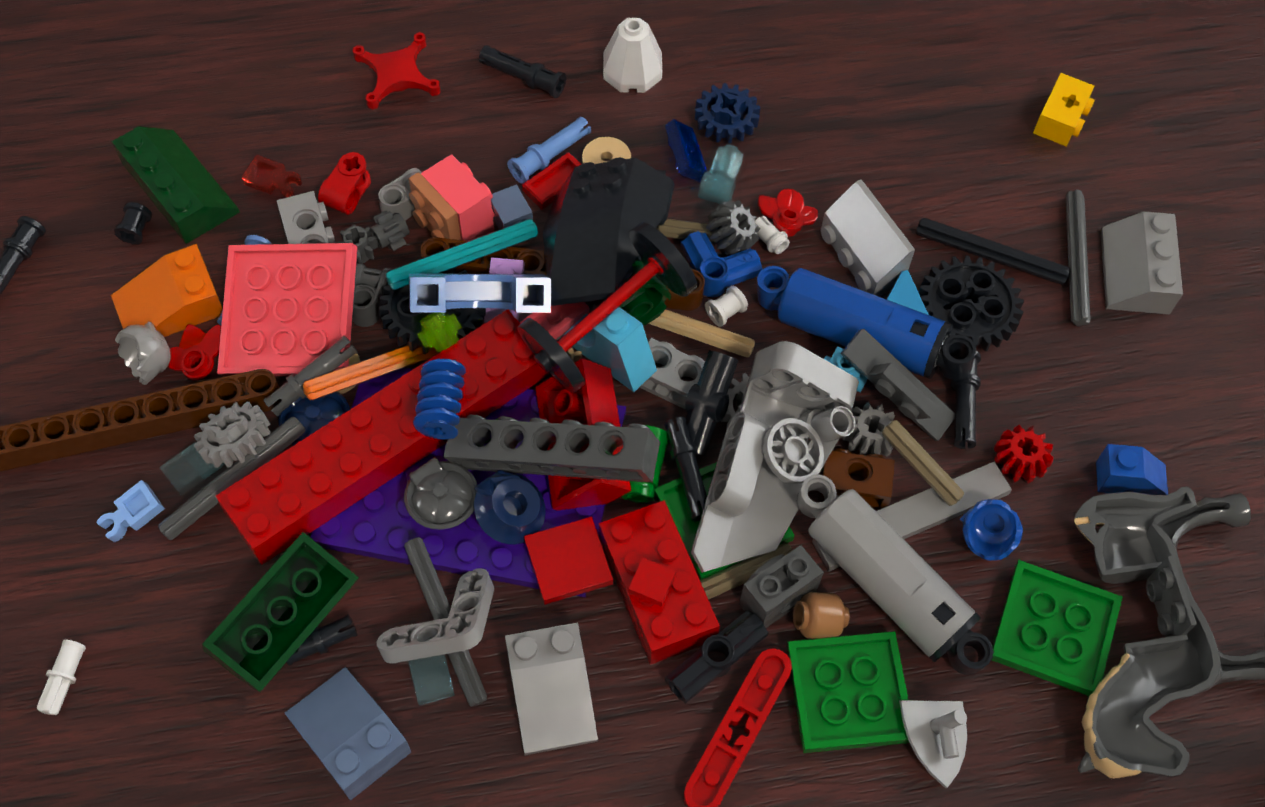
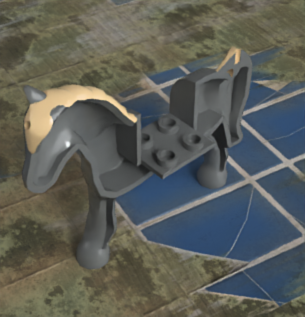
[1074,486,1265,779]

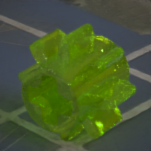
[417,313,462,352]

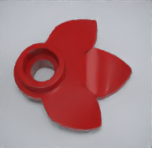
[758,188,818,237]
[168,324,221,380]

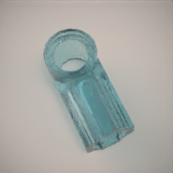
[698,144,744,204]

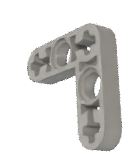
[376,568,494,663]

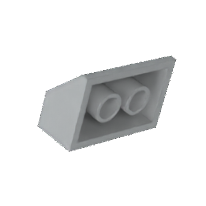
[821,179,915,296]
[1100,211,1183,315]

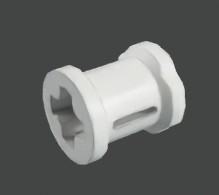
[705,285,748,327]

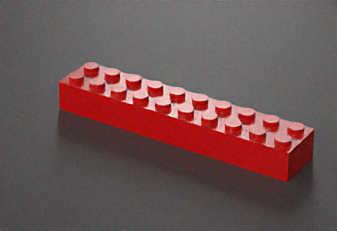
[215,309,549,565]

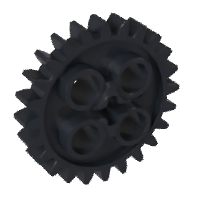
[918,256,1024,351]
[379,267,486,354]

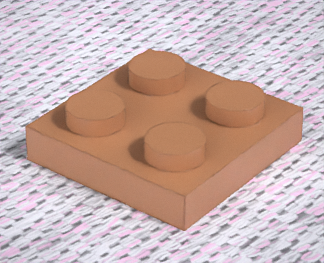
[408,172,461,240]

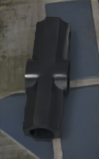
[685,350,738,456]
[665,610,769,704]

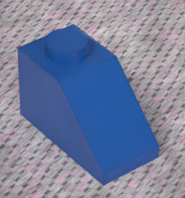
[1096,444,1168,495]

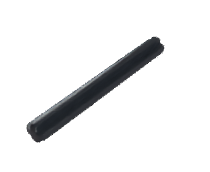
[916,218,1070,285]

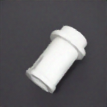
[755,216,790,254]

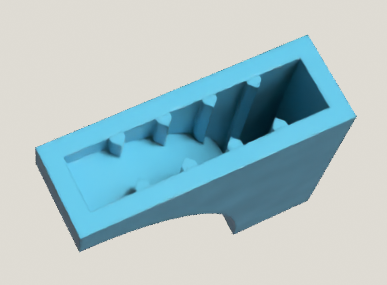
[563,307,657,392]

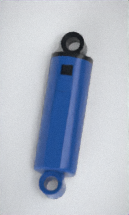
[757,266,977,380]

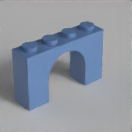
[409,274,551,313]

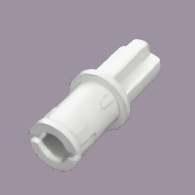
[37,640,86,715]

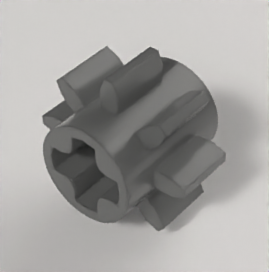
[370,211,410,251]
[337,225,378,264]

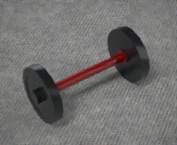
[517,221,697,393]

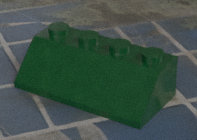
[112,126,240,244]
[202,532,359,693]

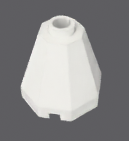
[603,18,662,93]

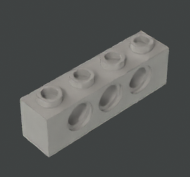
[276,191,336,244]

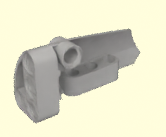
[691,341,859,572]

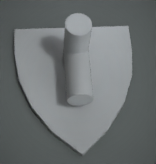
[899,700,967,788]

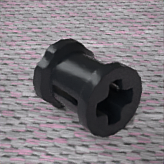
[114,202,153,245]

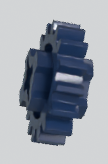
[695,83,760,144]

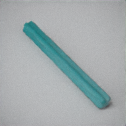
[386,219,538,290]

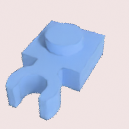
[97,480,165,542]

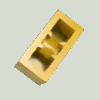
[1033,73,1095,147]

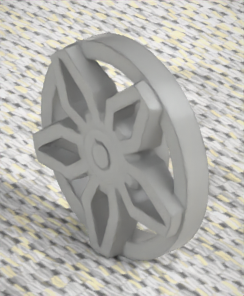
[762,418,824,484]

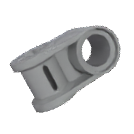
[378,168,422,221]

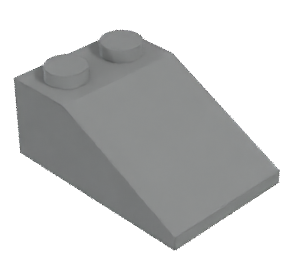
[505,622,598,755]

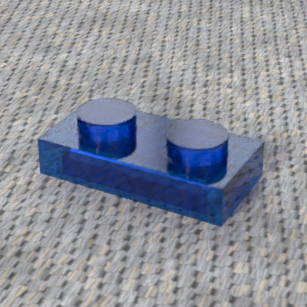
[665,119,709,182]

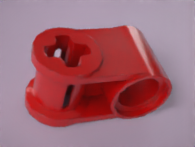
[318,152,371,215]

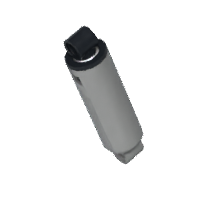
[796,474,994,675]

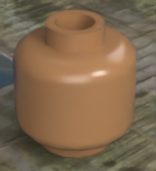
[793,592,850,639]

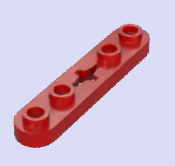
[684,648,792,807]

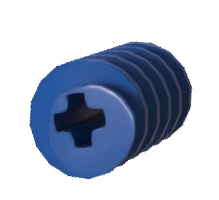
[413,359,466,440]

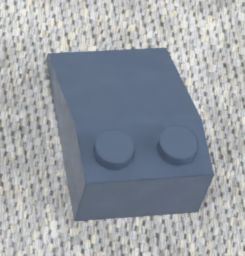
[285,667,411,801]

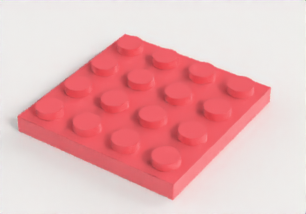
[217,243,357,376]

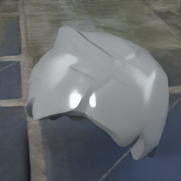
[115,321,171,385]

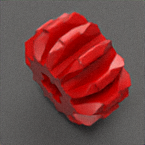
[994,424,1054,484]

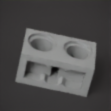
[639,338,705,409]

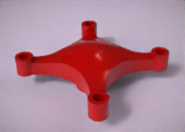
[353,32,441,110]

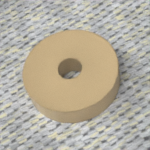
[582,137,631,164]

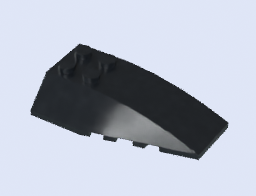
[542,157,675,306]

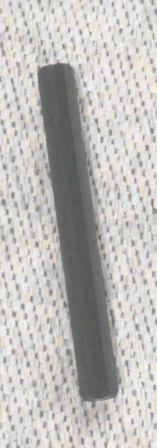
[1066,190,1091,327]
[158,416,305,540]
[404,537,487,707]

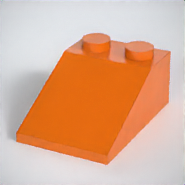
[111,244,223,337]

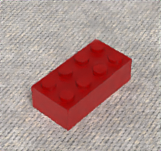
[599,500,720,665]

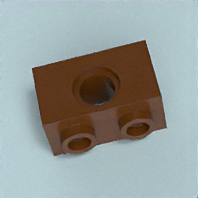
[818,449,895,510]

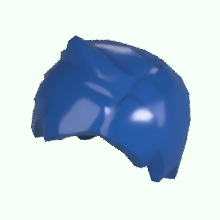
[960,499,1023,561]

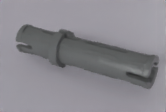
[263,335,358,416]

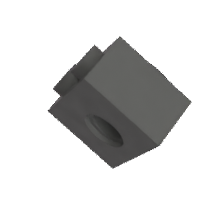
[739,545,824,628]

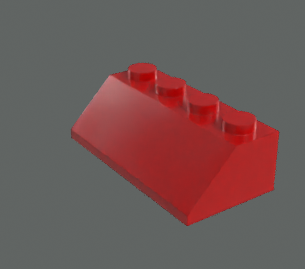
[535,358,631,511]

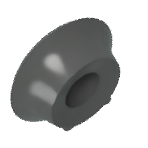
[404,457,478,529]

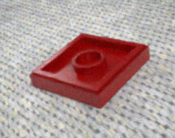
[524,516,613,605]

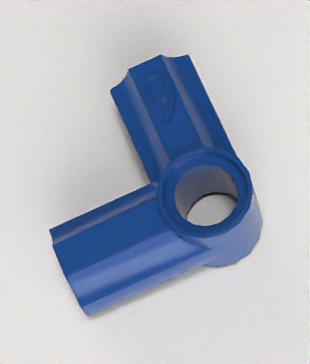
[681,231,763,298]

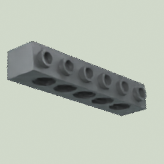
[443,415,660,483]

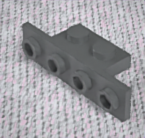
[841,329,955,441]

